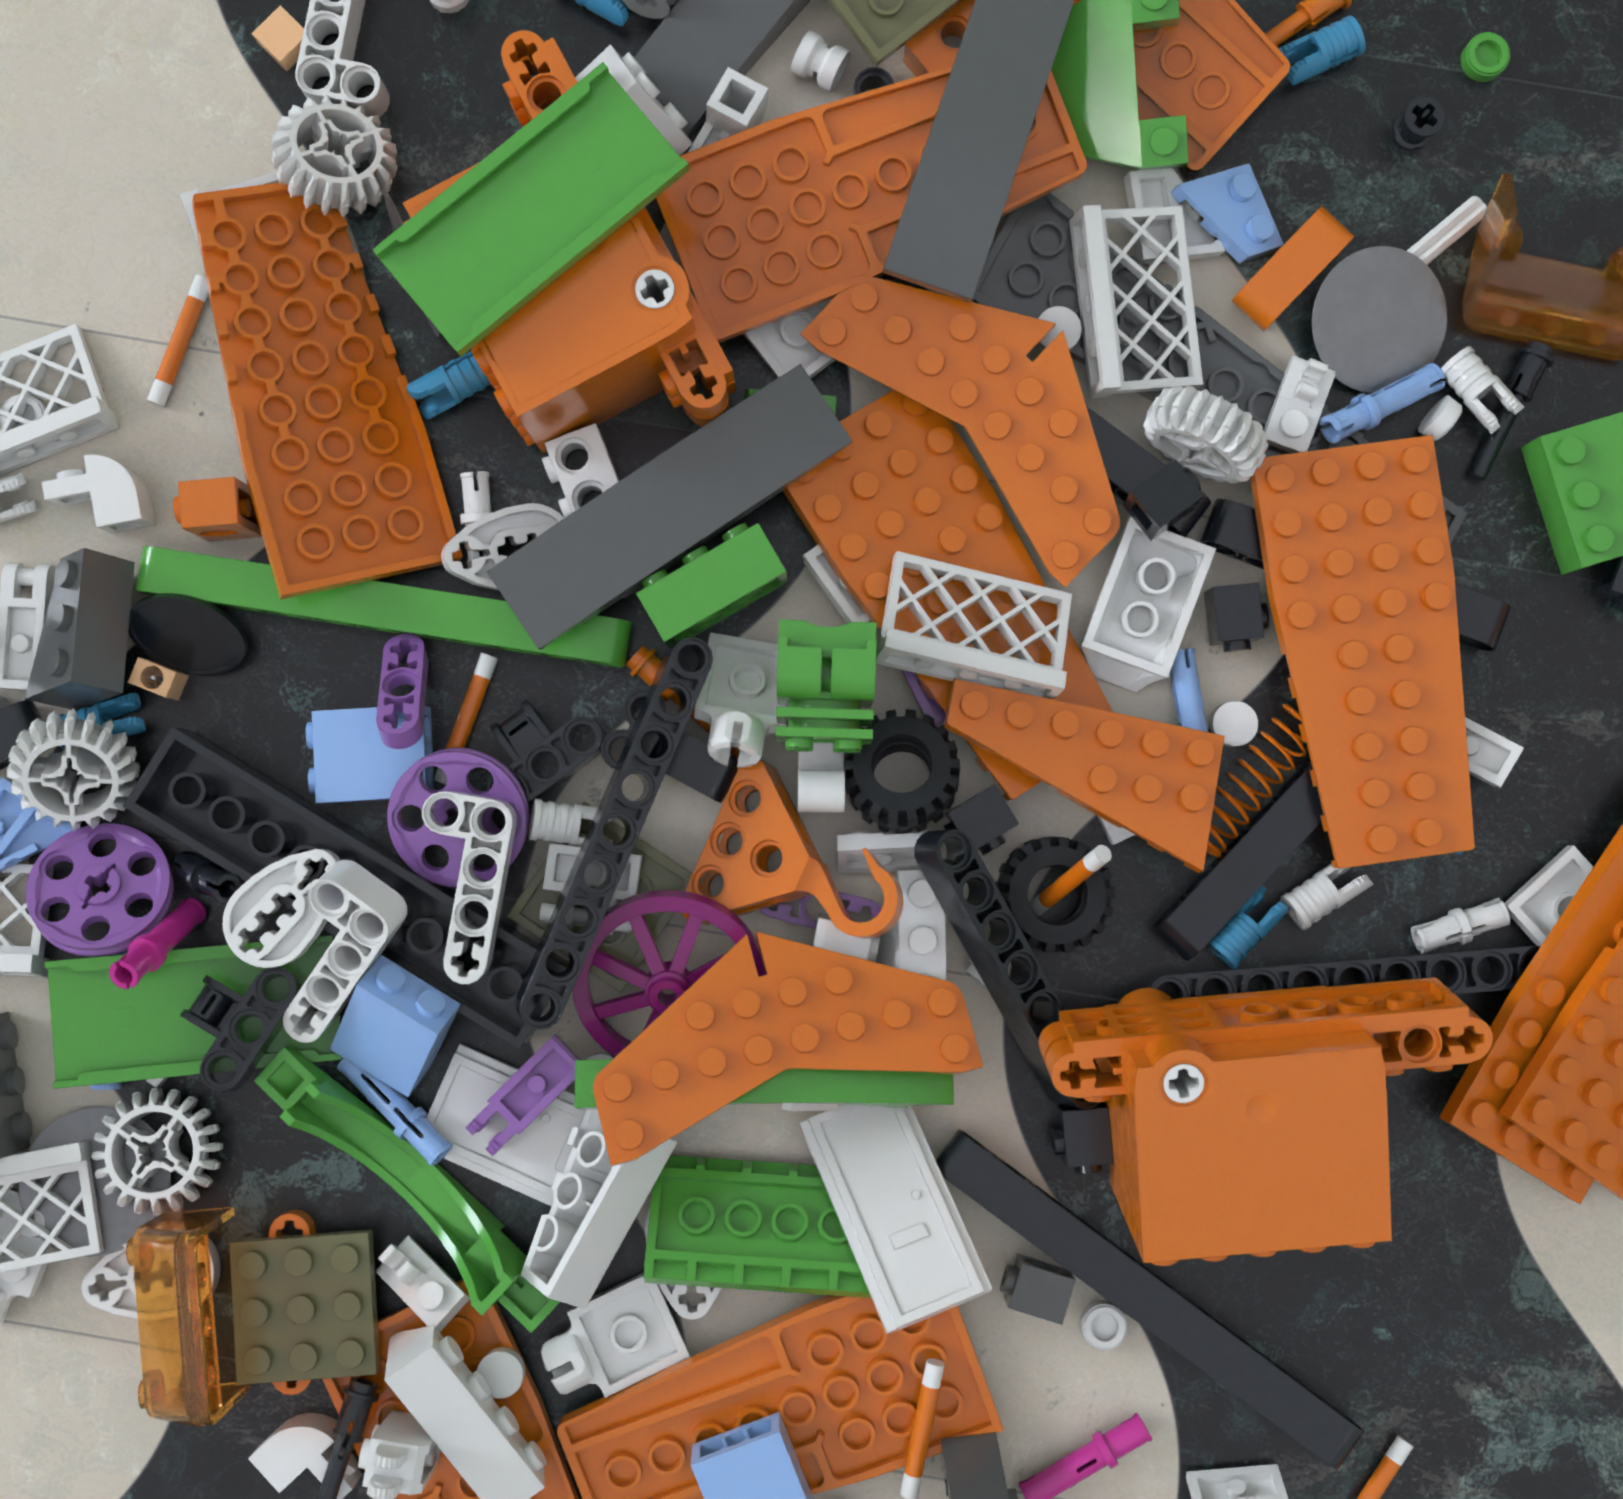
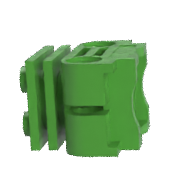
[775,619,877,753]

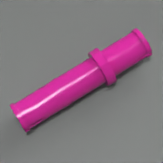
[109,898,207,989]
[1018,1413,1153,1499]

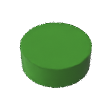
[1461,32,1510,82]

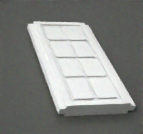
[419,1043,586,1206]
[799,1104,993,1334]

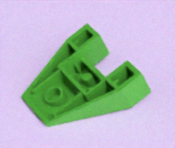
[1051,0,1189,171]

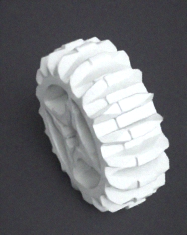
[271,94,397,218]
[1143,386,1268,484]
[7,708,140,832]
[91,1088,223,1215]

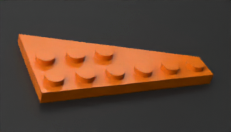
[944,679,1225,873]

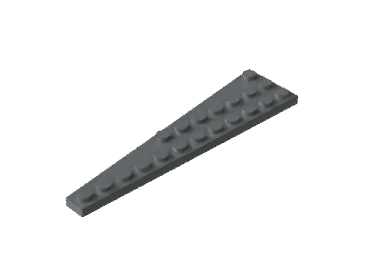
[972,193,1467,545]

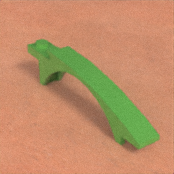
[254,1046,560,1333]
[574,1059,954,1109]

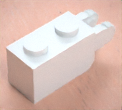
[358,1410,441,1499]

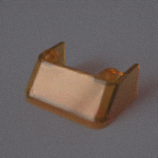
[1462,172,1623,361]
[126,1207,249,1427]

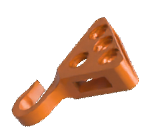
[681,759,904,939]

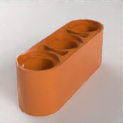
[1231,206,1355,331]

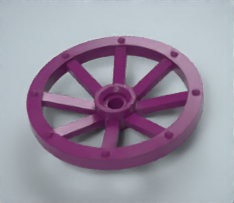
[572,890,766,1057]

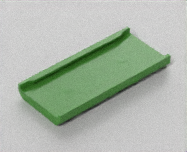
[372,62,690,357]
[44,935,343,1089]
[644,1155,871,1298]

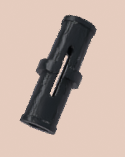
[171,851,241,904]

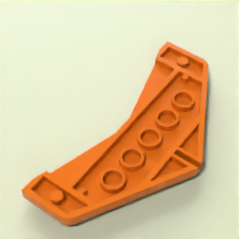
[800,275,1120,588]
[593,932,983,1167]

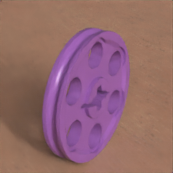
[387,748,530,887]
[26,823,174,957]

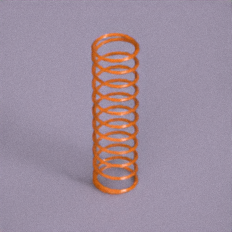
[1207,704,1306,858]

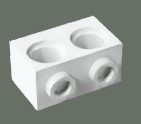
[542,423,620,518]

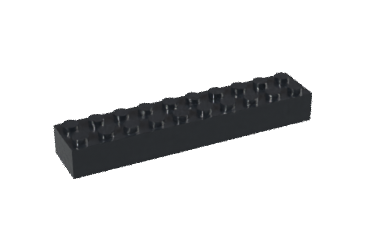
[123,727,569,1050]

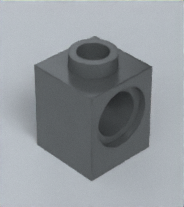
[1000,1253,1076,1325]

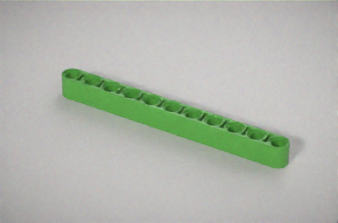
[135,546,632,668]

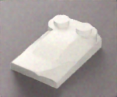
[1080,517,1216,693]

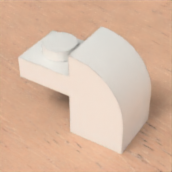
[688,67,769,152]
[41,455,156,534]
[248,1413,363,1499]

